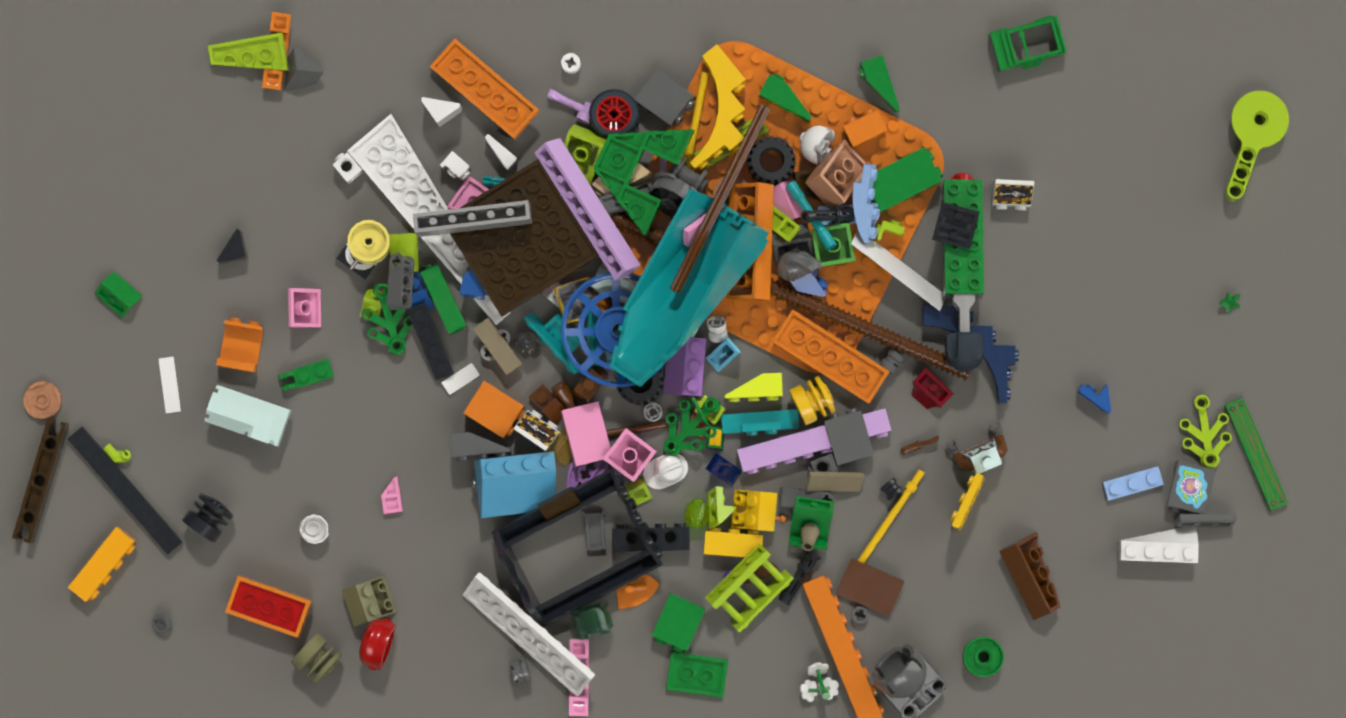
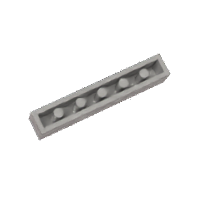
[413,200,533,237]

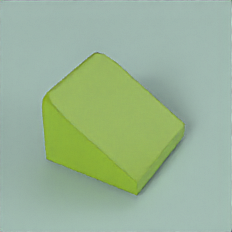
[625,477,652,506]

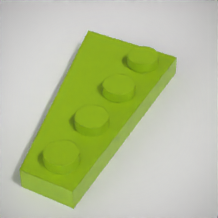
[208,33,289,71]

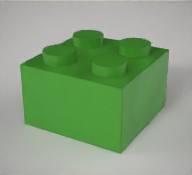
[810,223,856,268]

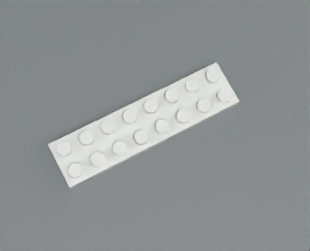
[463,572,595,697]

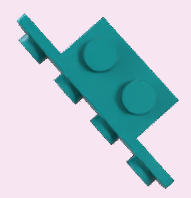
[524,312,581,375]
[722,409,799,436]

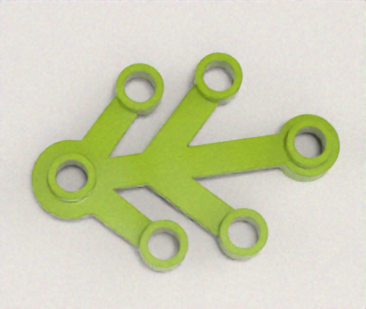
[1179,395,1232,469]

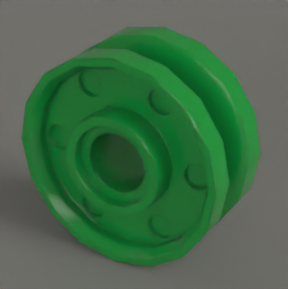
[963,637,1004,677]

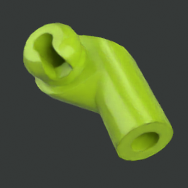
[103,443,131,463]

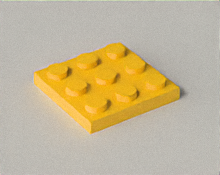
[950,472,985,531]

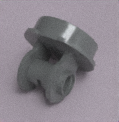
[649,157,709,217]

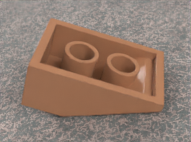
[805,139,867,209]

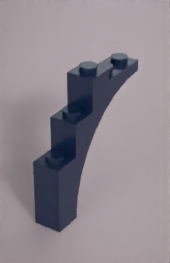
[922,305,1019,404]

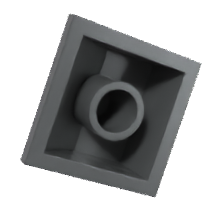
[772,223,814,267]

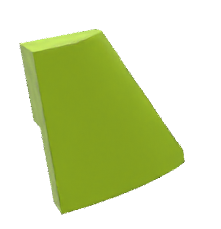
[389,233,420,273]

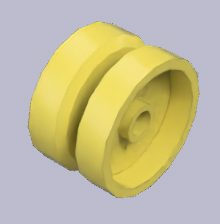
[348,220,390,265]

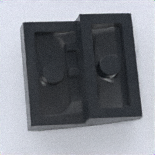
[932,201,980,250]

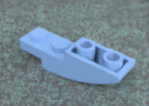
[853,163,880,243]

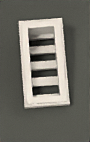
[485,134,518,171]

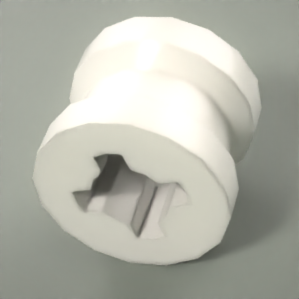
[561,53,581,74]

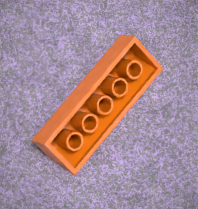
[726,182,774,301]

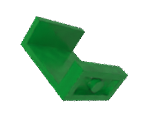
[788,496,834,550]

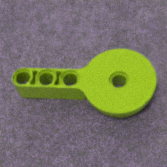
[1224,91,1289,202]

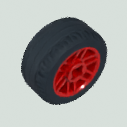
[589,89,639,139]

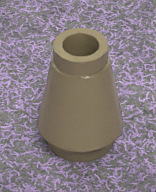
[800,523,820,551]

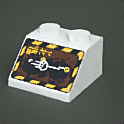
[991,179,1034,211]
[514,410,560,451]

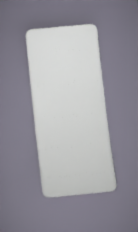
[442,363,479,395]

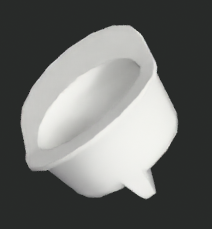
[643,454,688,489]

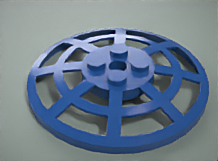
[561,272,665,387]

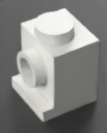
[440,151,470,181]

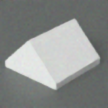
[421,97,462,127]

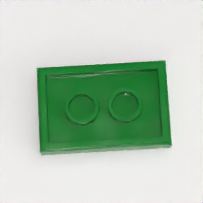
[666,651,728,698]

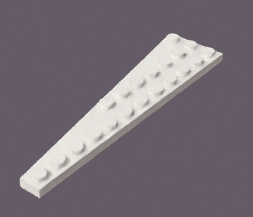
[347,114,511,325]

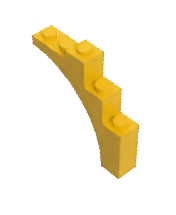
[690,44,746,171]

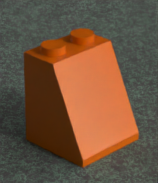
[464,381,526,439]

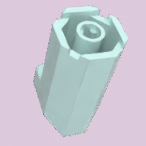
[204,385,292,447]

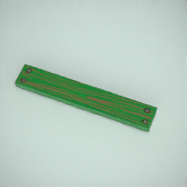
[1224,397,1289,511]

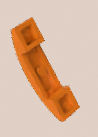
[262,12,291,90]

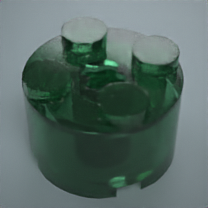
[571,603,614,640]

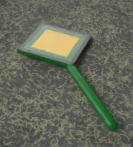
[691,397,724,451]

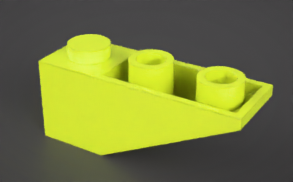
[725,373,783,402]

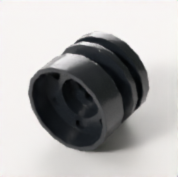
[182,493,234,543]

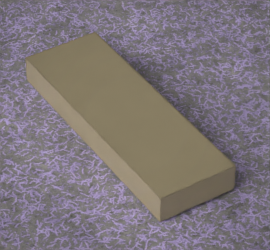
[473,317,522,375]
[805,472,865,492]

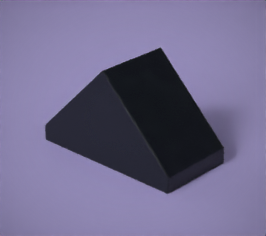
[216,229,248,264]

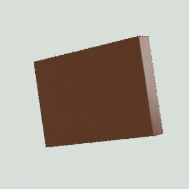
[836,558,904,616]

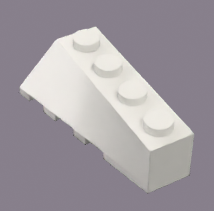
[1118,527,1199,563]

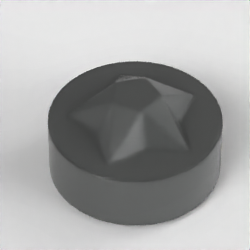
[152,613,172,633]

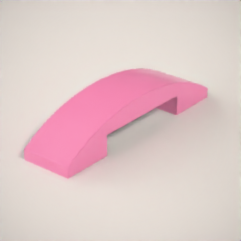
[569,639,589,716]

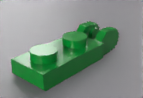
[278,359,334,391]

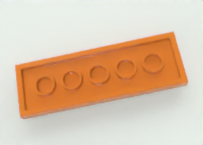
[430,39,540,140]
[772,309,890,404]

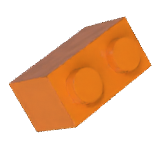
[842,109,888,148]

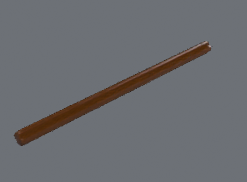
[670,105,770,293]

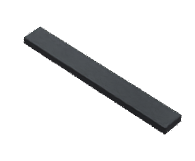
[68,426,183,555]

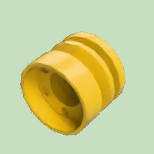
[789,376,836,425]

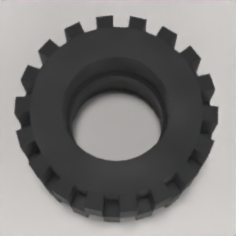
[747,136,796,186]
[616,369,664,405]

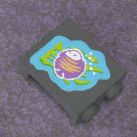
[1165,461,1216,514]

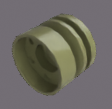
[291,633,342,684]

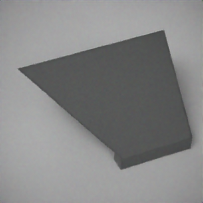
[284,46,324,91]

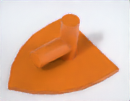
[616,574,660,609]

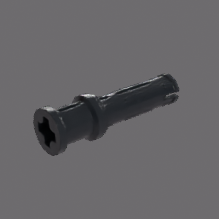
[801,206,855,224]
[779,551,821,606]

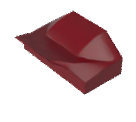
[912,368,954,409]

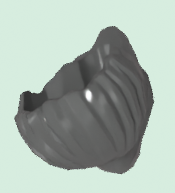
[777,251,822,282]

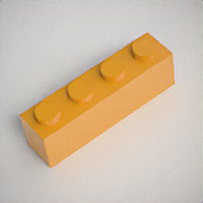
[68,527,137,602]

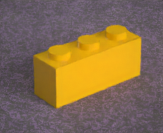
[704,528,763,557]

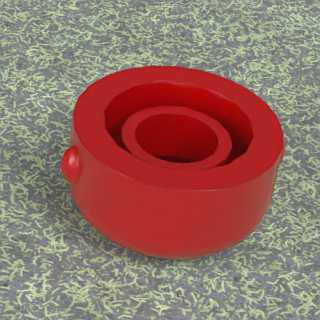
[359,618,396,670]

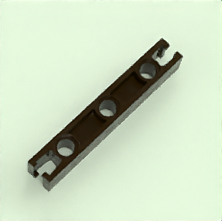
[12,418,69,543]

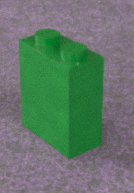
[652,593,705,653]

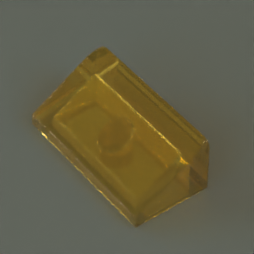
[547,426,572,465]

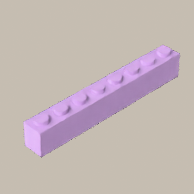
[535,138,641,280]
[737,408,891,475]

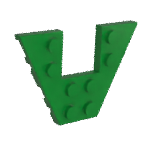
[593,129,695,236]

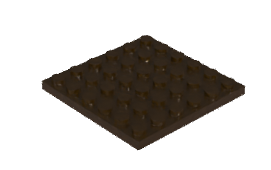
[450,159,599,317]

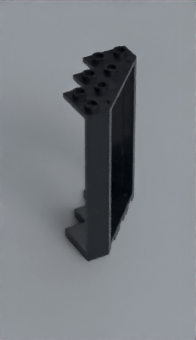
[492,468,663,628]

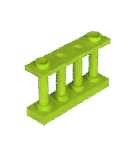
[705,543,794,633]

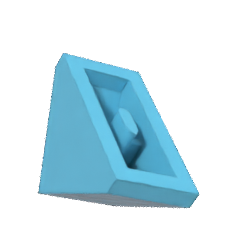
[706,338,741,372]

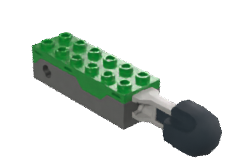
[942,173,984,372]

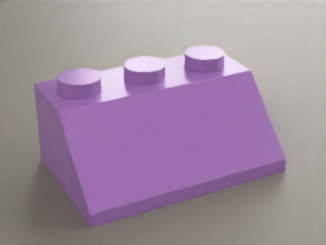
[663,337,706,397]

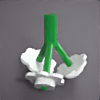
[800,662,839,702]

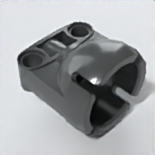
[872,644,947,718]

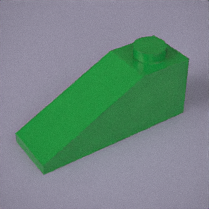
[858,55,900,113]
[758,73,812,123]

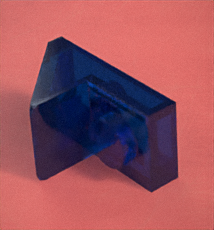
[705,453,742,487]

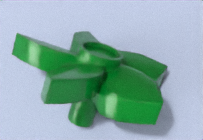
[1219,292,1241,313]

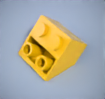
[731,489,777,531]

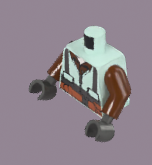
[946,422,1008,474]

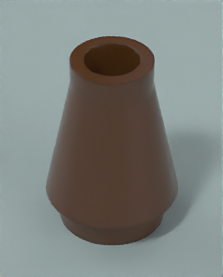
[551,380,577,409]

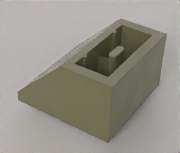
[342,576,396,627]

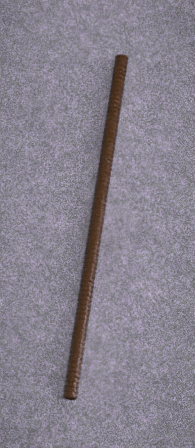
[609,212,971,381]

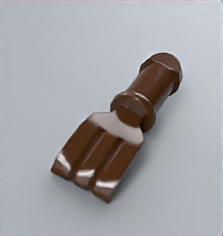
[901,436,939,455]

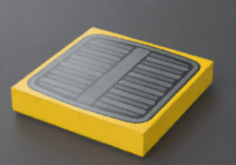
[553,277,595,324]

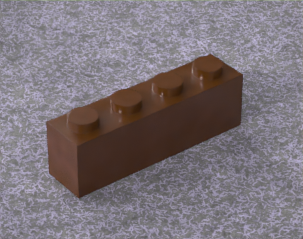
[999,532,1061,620]

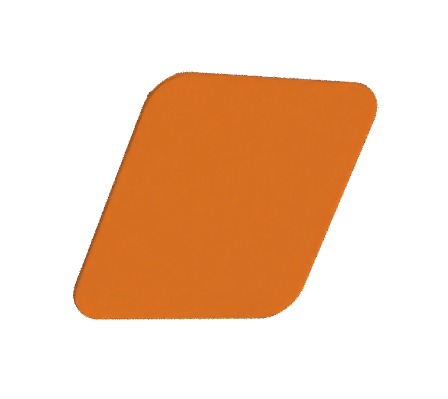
[618,41,944,373]

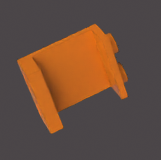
[216,317,264,373]

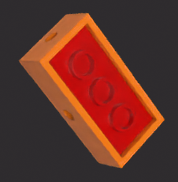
[225,575,313,638]

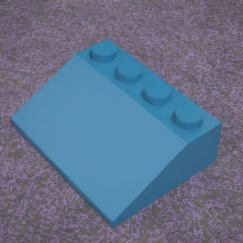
[474,451,556,518]

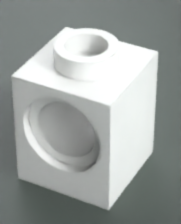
[333,152,363,184]

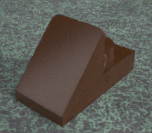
[529,384,566,425]

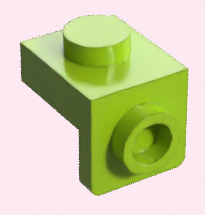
[876,220,905,241]
[360,289,383,318]
[694,395,726,425]

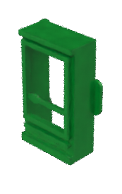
[988,15,1067,73]

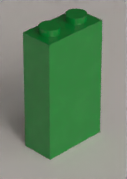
[873,147,943,213]

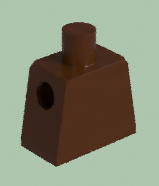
[572,365,608,404]

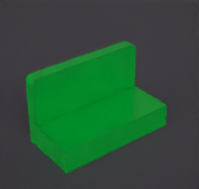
[94,272,142,318]

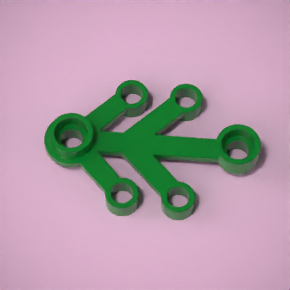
[361,283,413,355]
[663,397,721,456]

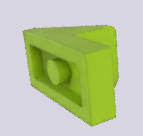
[707,486,737,529]

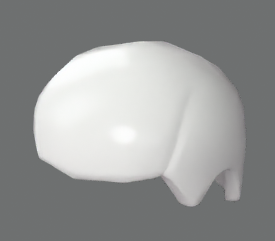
[299,514,329,544]

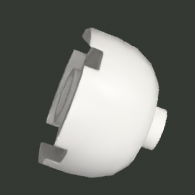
[799,125,835,165]

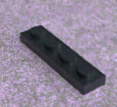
[407,302,454,381]

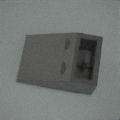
[450,432,512,461]

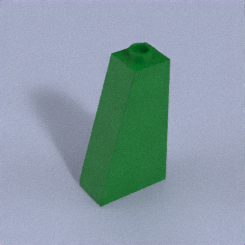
[420,263,468,336]

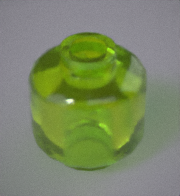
[684,498,710,528]

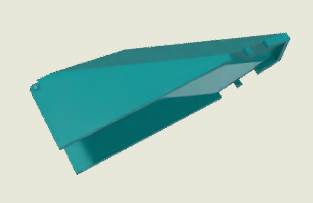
[610,188,769,386]

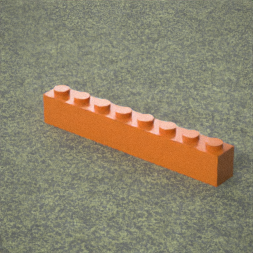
[802,575,885,718]

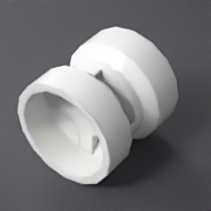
[707,316,728,343]

